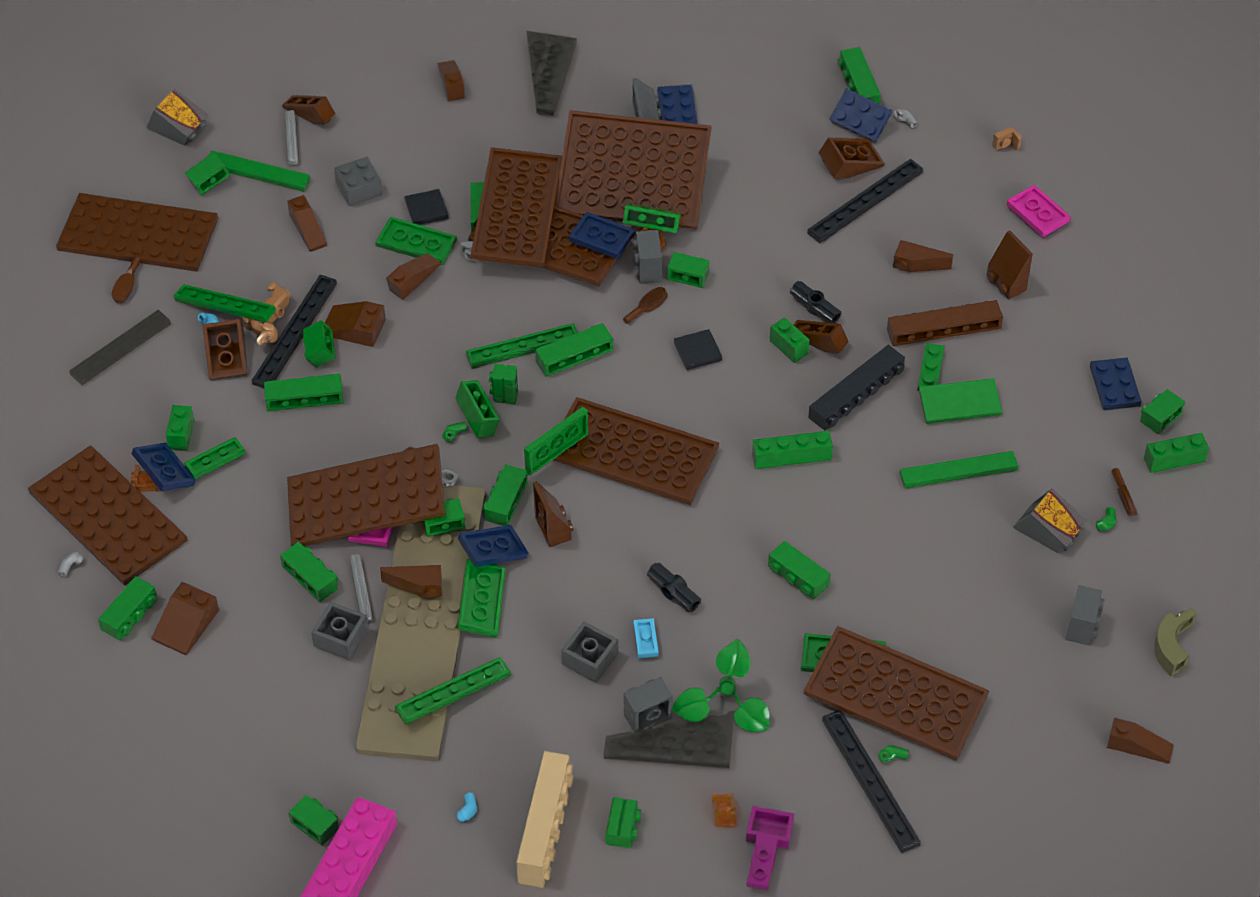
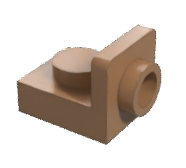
[992,127,1022,151]

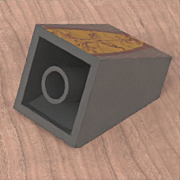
[147,89,208,145]
[1013,488,1087,553]

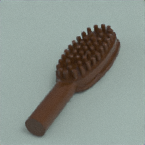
[112,256,141,303]
[623,286,668,324]
[1111,468,1137,516]

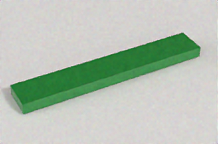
[208,150,310,192]
[173,284,276,323]
[466,323,577,369]
[900,451,1018,488]
[395,657,511,725]

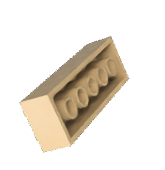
[517,751,573,888]

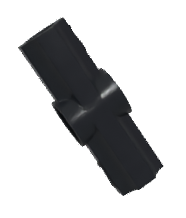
[790,281,842,323]
[647,562,701,612]

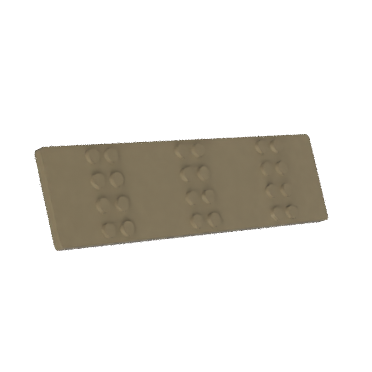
[356,485,486,761]

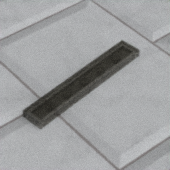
[69,310,171,385]

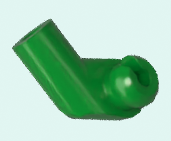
[443,421,467,442]
[1096,507,1116,531]
[878,745,909,763]

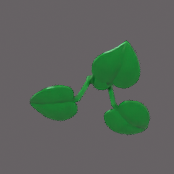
[672,639,770,732]

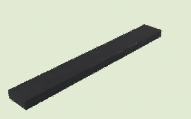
[807,158,923,244]
[251,274,337,388]
[822,710,921,853]

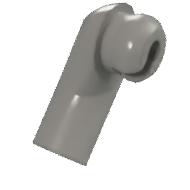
[893,109,918,128]
[57,551,84,577]

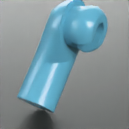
[197,313,220,324]
[457,793,478,822]

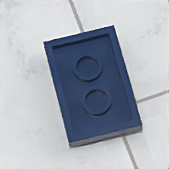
[657,84,697,124]
[830,88,893,143]
[569,212,635,259]
[1090,357,1141,410]
[131,442,196,491]
[457,525,528,567]

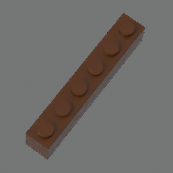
[887,300,1003,346]

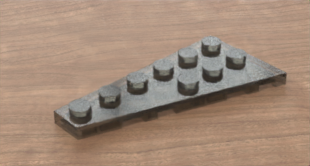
[527,31,577,116]
[604,710,734,768]

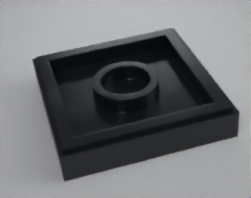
[404,189,448,225]
[674,329,722,370]

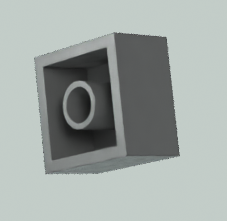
[334,156,383,206]
[633,230,662,284]
[1066,585,1105,646]
[311,601,369,660]
[561,621,618,682]
[624,677,672,734]

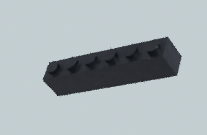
[808,344,905,431]

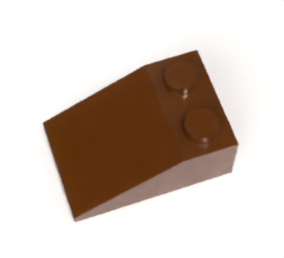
[818,137,885,178]
[987,230,1033,299]
[325,301,386,347]
[202,319,247,380]
[533,481,573,547]
[152,582,219,655]

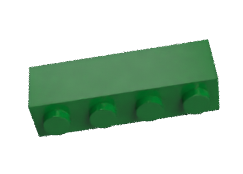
[838,47,881,104]
[535,323,613,377]
[264,374,344,412]
[752,431,833,469]

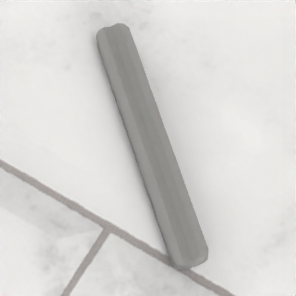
[285,110,298,166]
[350,554,372,622]

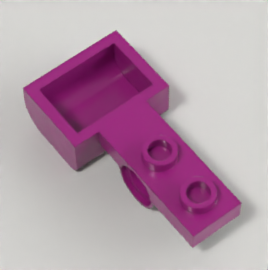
[746,806,794,890]

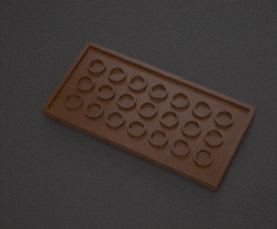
[471,147,562,268]
[56,193,218,272]
[468,206,617,287]
[553,397,719,505]
[287,444,445,546]
[28,445,188,586]
[803,626,989,761]

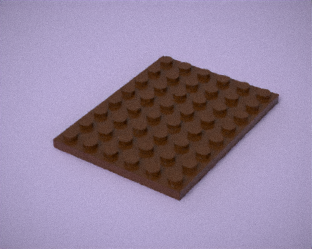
[554,110,712,229]

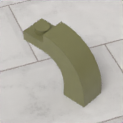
[1154,608,1197,676]

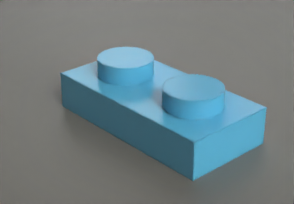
[633,618,658,659]

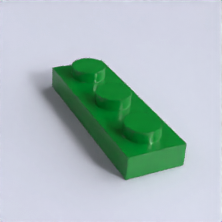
[917,343,944,391]
[184,437,246,479]

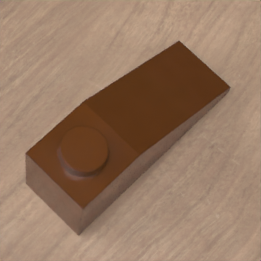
[438,60,465,101]
[282,95,335,125]
[287,195,327,252]
[893,240,954,272]
[386,253,441,300]
[793,320,849,353]
[380,565,442,598]
[1107,718,1173,764]

